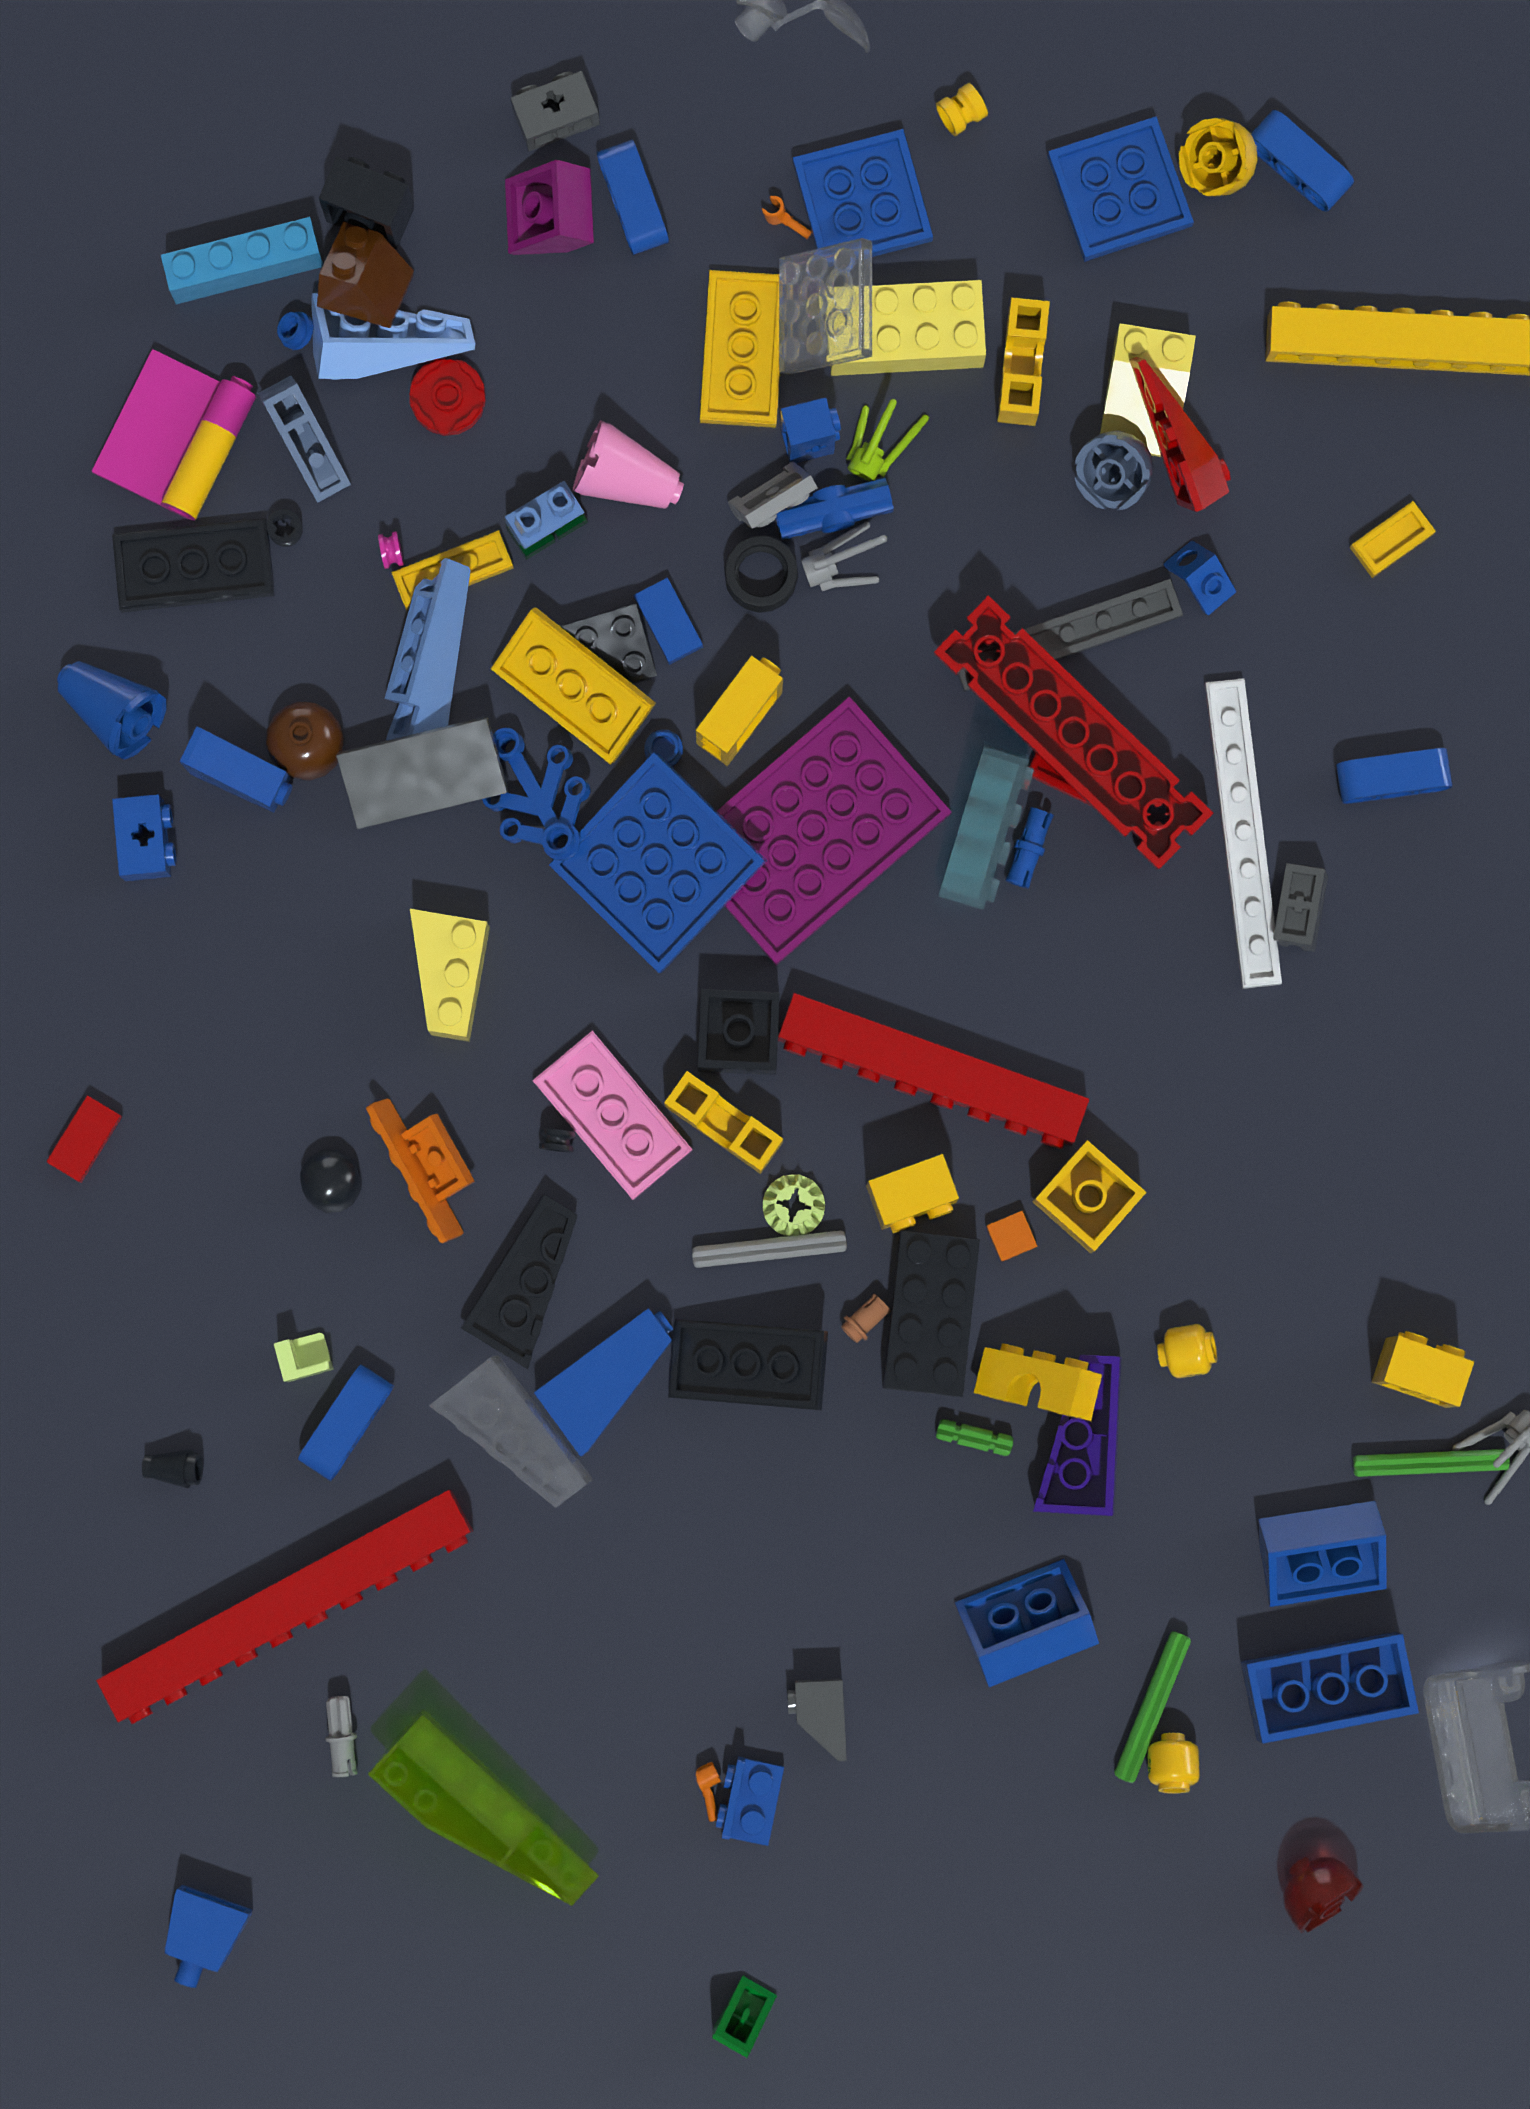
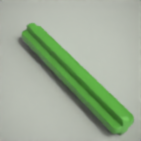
[1353,1449,1510,1477]
[1115,1631,1191,1783]

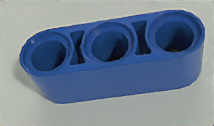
[1251,110,1354,212]
[596,139,669,255]
[1336,748,1453,804]
[298,1364,394,1481]

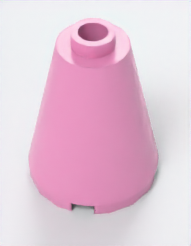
[573,420,684,509]

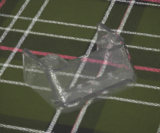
[1423,1660,1530,1833]

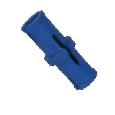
[1005,807,1054,889]

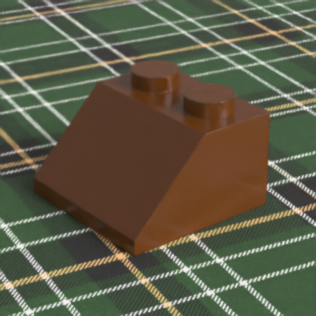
[317,222,414,328]

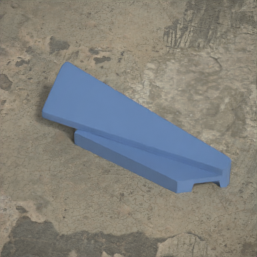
[384,558,471,740]

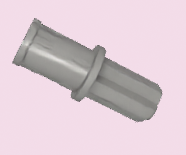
[325,1696,358,1777]

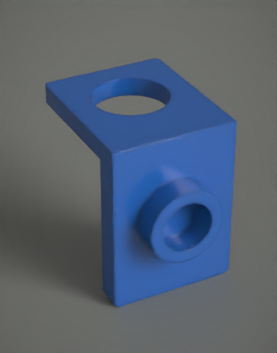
[1163,540,1236,615]

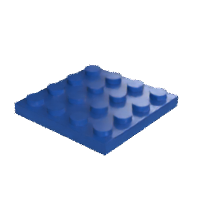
[549,752,768,973]

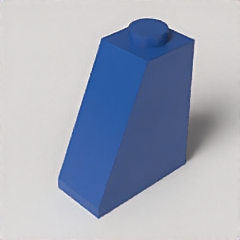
[180,726,292,813]

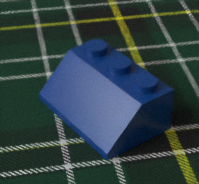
[1258,1501,1387,1607]
[955,1559,1099,1687]

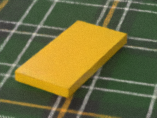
[700,270,786,428]
[491,607,656,765]

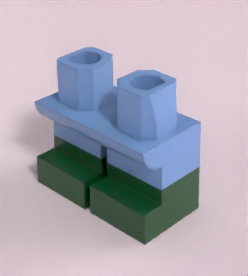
[505,481,588,560]

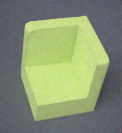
[274,1332,334,1382]

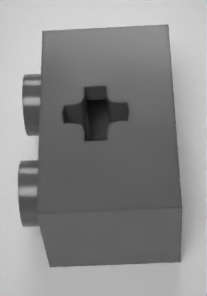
[511,71,600,151]

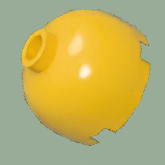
[1179,118,1258,197]

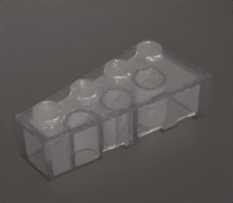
[429,1355,594,1508]

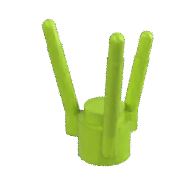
[846,399,929,482]

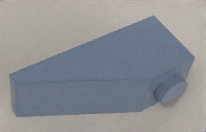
[257,376,351,503]

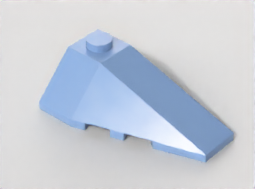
[311,293,476,380]

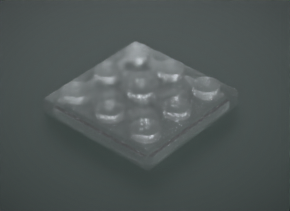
[779,238,872,374]

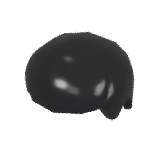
[300,1150,362,1213]

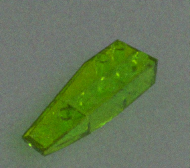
[368,1709,599,1906]

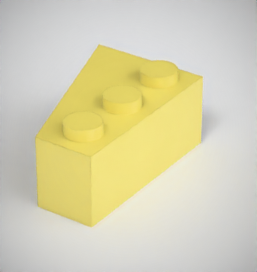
[410,909,490,1042]

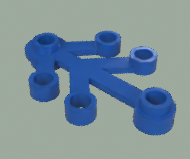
[482,728,591,861]

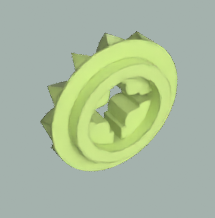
[763,1174,825,1236]

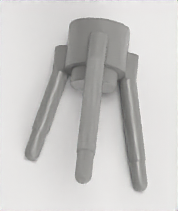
[801,522,887,592]
[1452,1410,1530,1505]

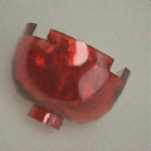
[1283,1857,1364,1934]

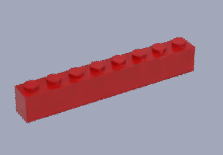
[778,993,1089,1149]

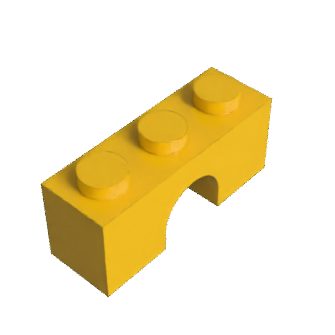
[997,297,1050,426]
[664,1071,783,1174]
[974,1343,1102,1421]

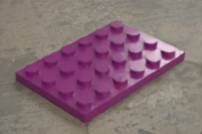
[717,696,952,966]

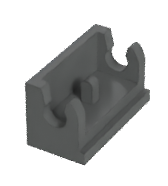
[1273,863,1328,952]

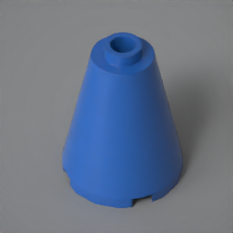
[57,661,166,759]

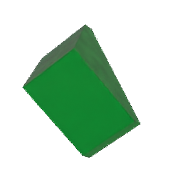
[712,1976,777,2058]

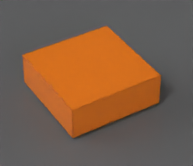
[986,1211,1038,1262]

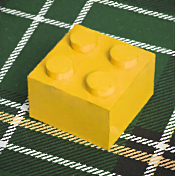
[1032,1140,1147,1253]
[866,1154,959,1234]
[1372,1331,1474,1408]

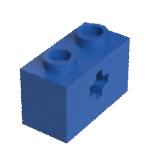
[780,397,841,463]
[112,794,177,881]

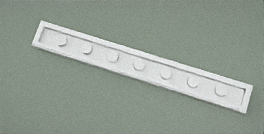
[1204,678,1282,989]

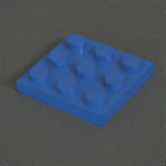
[1047,116,1194,262]
[792,129,933,270]

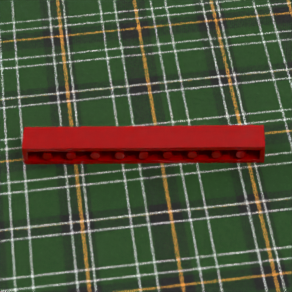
[96,1489,473,1724]

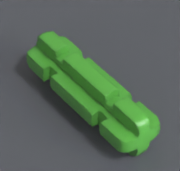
[936,1419,1013,1456]

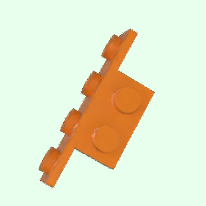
[366,1098,475,1243]

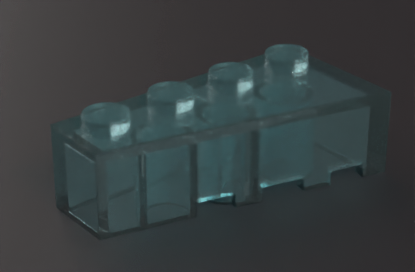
[939,742,1034,910]

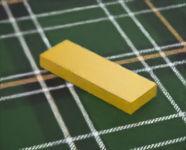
[391,530,514,610]

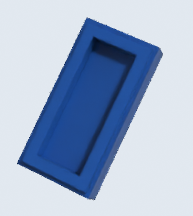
[633,578,703,665]

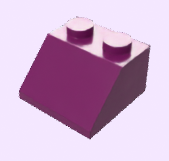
[505,160,594,255]

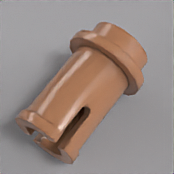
[841,1293,891,1343]

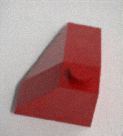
[1129,357,1231,512]

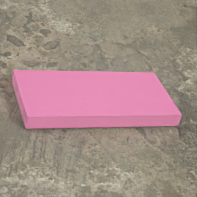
[532,1031,693,1200]

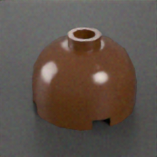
[266,702,344,781]

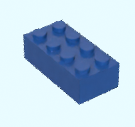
[1241,1632,1419,1744]

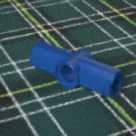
[776,478,894,540]

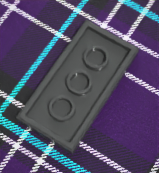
[336,716,508,829]

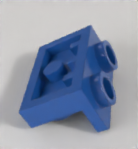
[715,1756,784,1846]

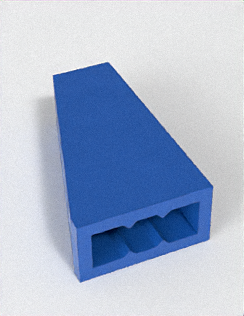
[534,1308,674,1457]

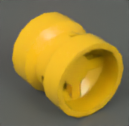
[936,83,988,136]

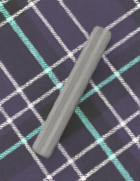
[692,1231,847,1268]

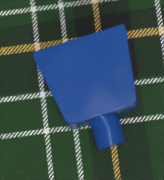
[165,1885,253,1988]

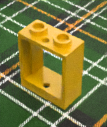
[696,655,783,767]

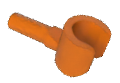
[762,196,812,239]
[695,1762,722,1822]

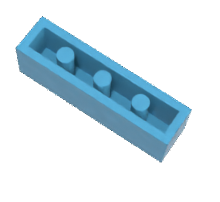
[161,217,324,304]

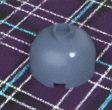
[1075,430,1154,510]

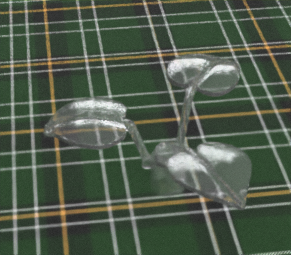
[735,0,870,53]

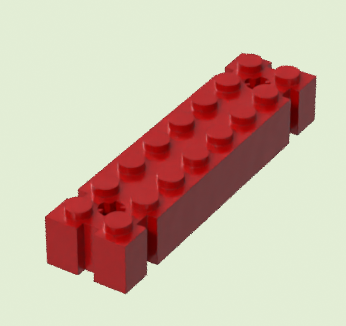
[934,595,1214,869]

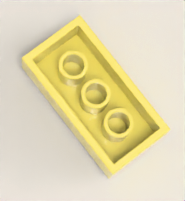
[827,280,986,376]

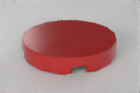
[409,358,486,436]

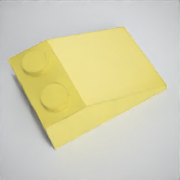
[1100,323,1196,457]

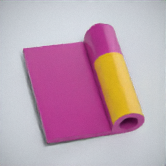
[92,349,256,521]

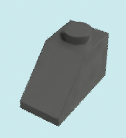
[787,1678,847,1761]

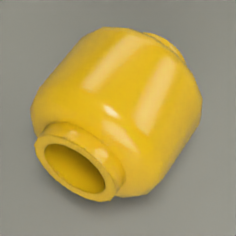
[1157,1324,1217,1379]
[1148,1733,1200,1793]

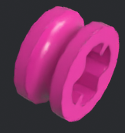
[378,531,404,569]

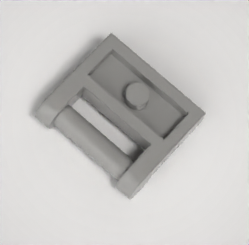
[728,461,818,529]

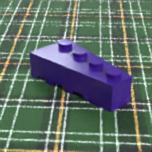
[1033,1354,1122,1516]

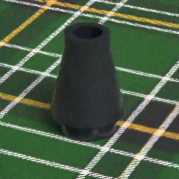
[142,1449,203,1489]

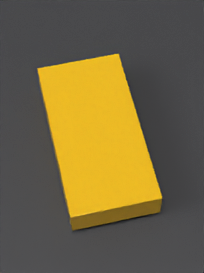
[1349,501,1436,578]

